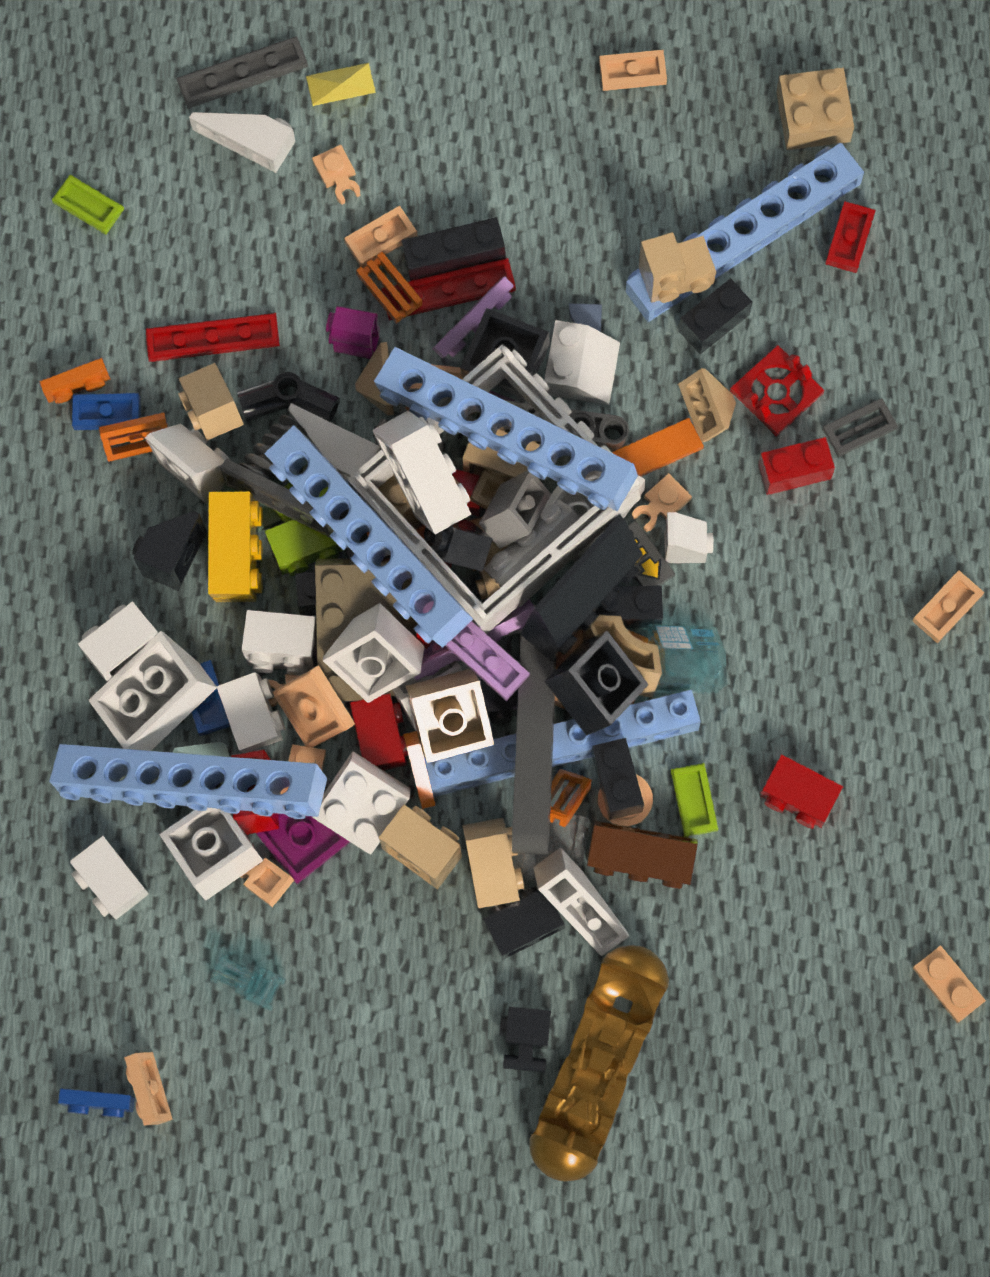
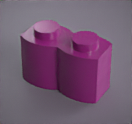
[326,306,380,359]

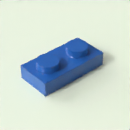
[72,393,141,430]
[192,660,231,737]
[58,1089,135,1118]

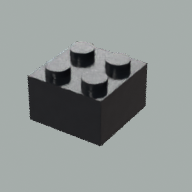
[460,308,550,403]
[544,631,649,736]

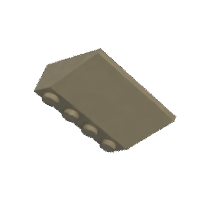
[315,558,418,701]

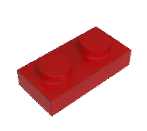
[825,201,876,273]

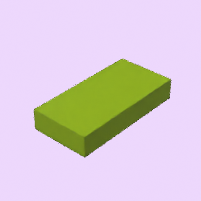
[52,175,124,235]
[670,763,718,837]

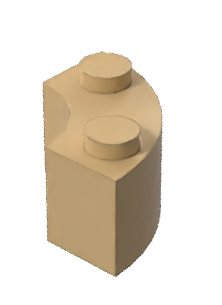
[582,615,662,697]

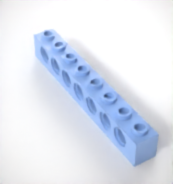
[626,143,864,322]
[374,347,638,511]
[264,425,473,648]
[424,689,701,797]
[49,744,327,819]

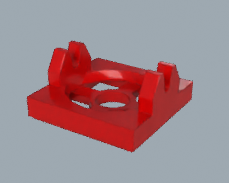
[730,345,825,437]

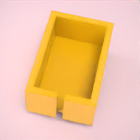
[208,492,263,602]

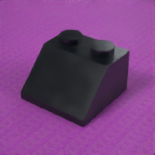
[132,511,207,591]

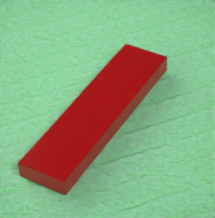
[381,258,516,321]
[145,313,280,362]

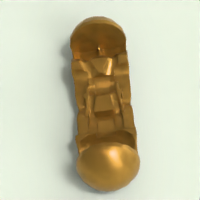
[530,945,669,1181]

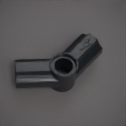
[237,372,340,422]

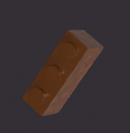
[587,821,698,889]

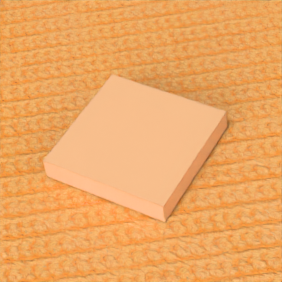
[272,665,355,748]

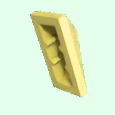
[306,63,376,106]

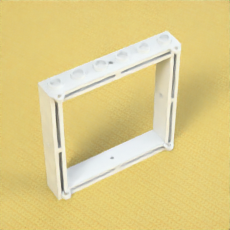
[347,345,641,634]

